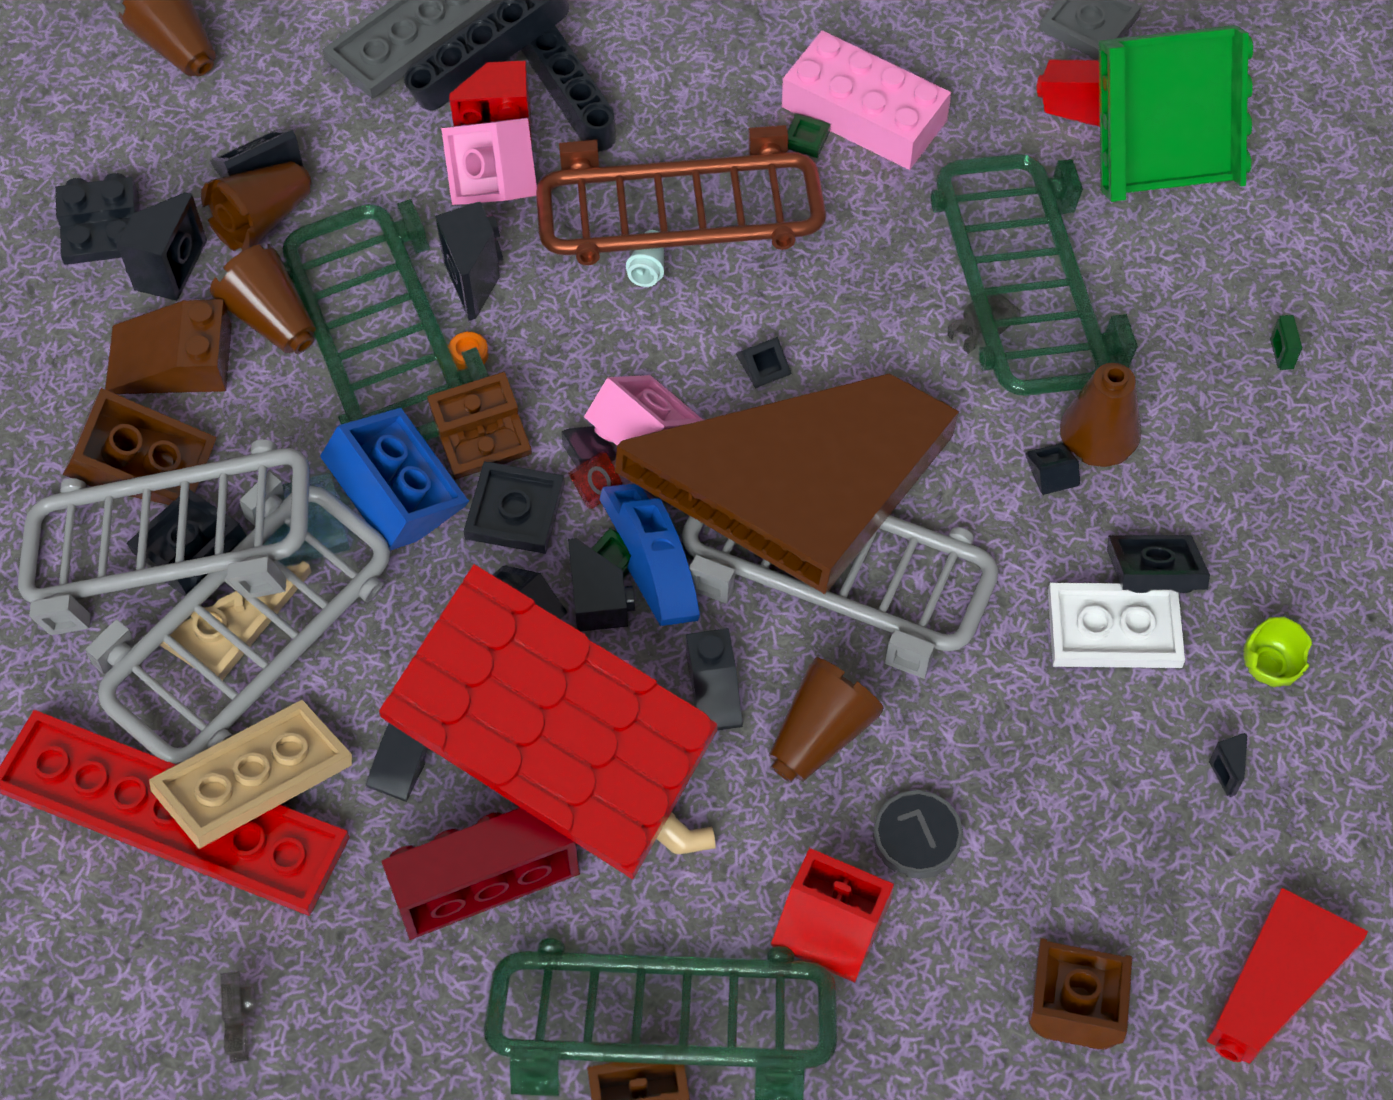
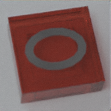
[568,452,624,509]

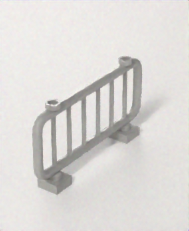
[18,439,310,635]
[85,472,390,765]
[681,515,999,679]

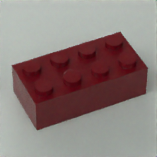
[381,807,580,940]

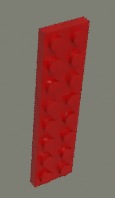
[0,710,350,916]

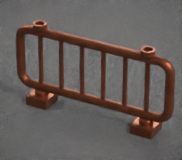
[536,125,826,265]

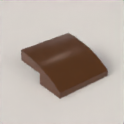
[427,371,532,480]

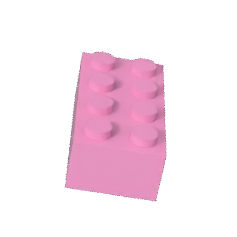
[782,30,951,170]

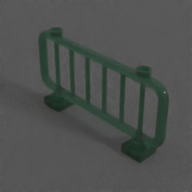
[930,154,1138,396]
[282,199,489,441]
[483,938,837,1100]

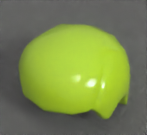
[1243,617,1312,687]

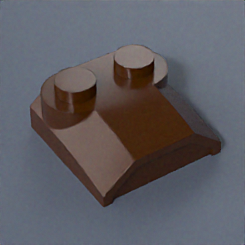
[1028,938,1132,1050]

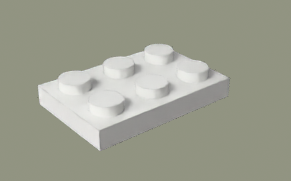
[1048,583,1185,668]

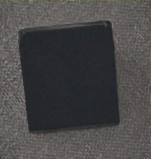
[736,337,792,388]
[561,426,616,476]
[1025,443,1080,495]
[1209,733,1247,797]

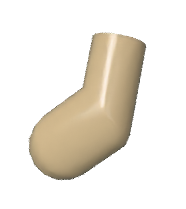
[657,812,716,854]

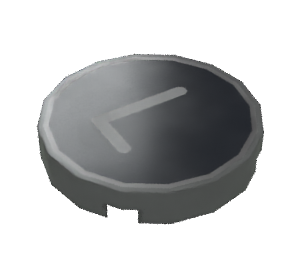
[873,790,963,879]

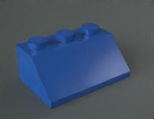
[320,408,469,551]

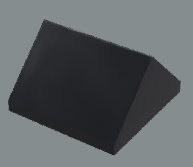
[210,129,303,178]

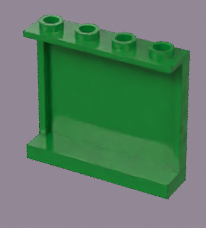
[1099,25,1253,202]

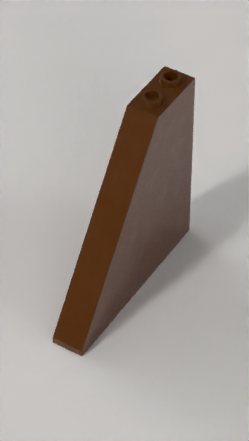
[615,373,959,594]

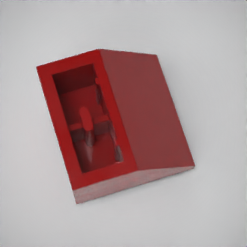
[450,61,532,144]
[771,848,894,983]

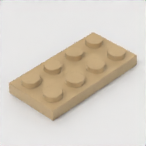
[149,700,352,849]

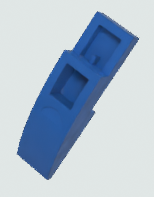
[599,484,700,626]

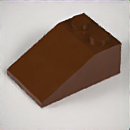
[105,299,232,394]
[63,388,217,505]

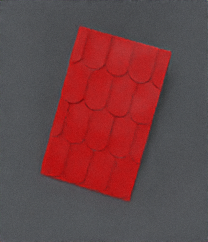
[379,564,718,880]

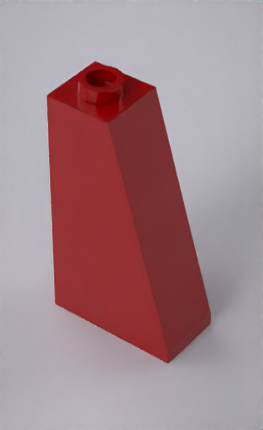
[1037,60,1100,127]
[1207,888,1368,1064]

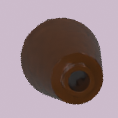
[119,0,216,76]
[201,161,311,252]
[209,244,316,354]
[1060,363,1141,467]
[769,657,884,783]

